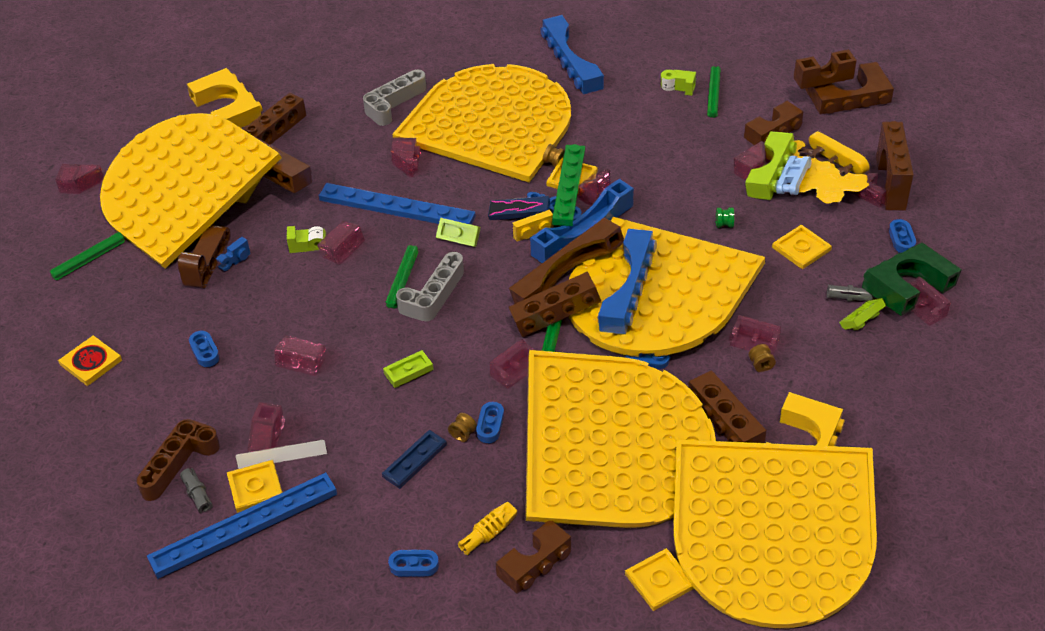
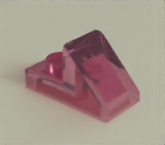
[848,173,887,208]

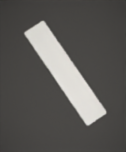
[236,440,327,469]

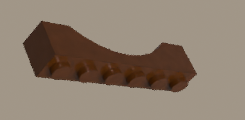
[509,217,624,304]

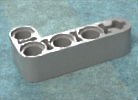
[363,70,426,126]
[396,252,464,321]

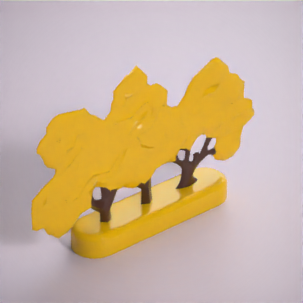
[792,131,870,203]

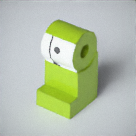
[661,70,696,96]
[287,226,326,253]

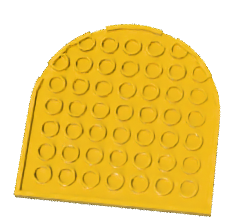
[392,64,571,183]
[100,113,282,268]
[569,217,765,356]
[526,350,716,528]
[674,440,877,628]

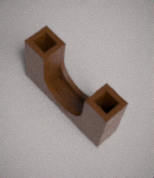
[805,62,894,115]
[876,121,914,211]

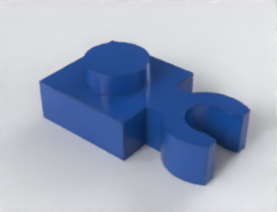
[216,237,251,271]

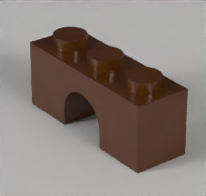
[794,49,857,89]
[744,101,803,149]
[496,521,571,594]

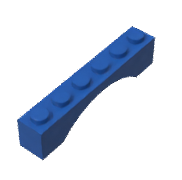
[540,15,604,94]
[530,179,634,263]
[598,229,657,334]

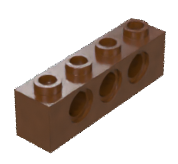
[243,93,307,145]
[509,271,601,337]
[688,370,767,443]

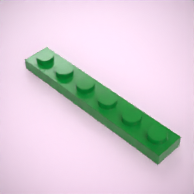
[552,144,585,226]

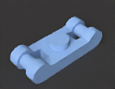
[776,156,811,195]

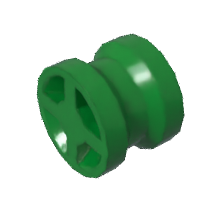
[716,207,734,228]

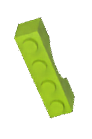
[745,131,797,200]

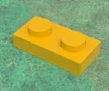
[513,210,554,242]

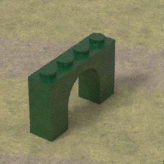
[862,242,962,316]

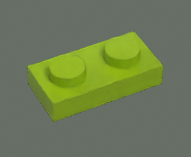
[436,218,481,247]
[839,298,886,330]
[383,350,434,388]

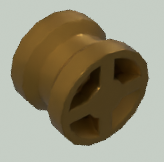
[542,144,565,167]
[748,344,776,372]
[448,413,477,442]

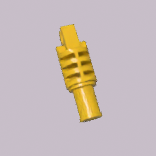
[458,502,517,555]

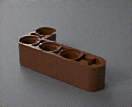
[178,225,230,288]
[137,419,220,501]

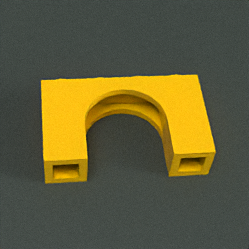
[187,68,263,128]
[766,392,845,446]

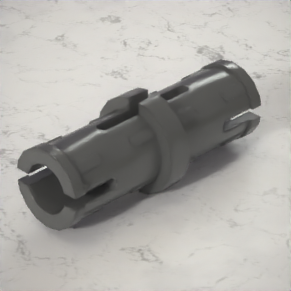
[827,284,872,302]
[180,468,213,513]

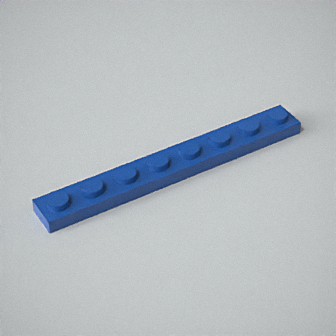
[319,183,476,225]
[147,473,337,579]

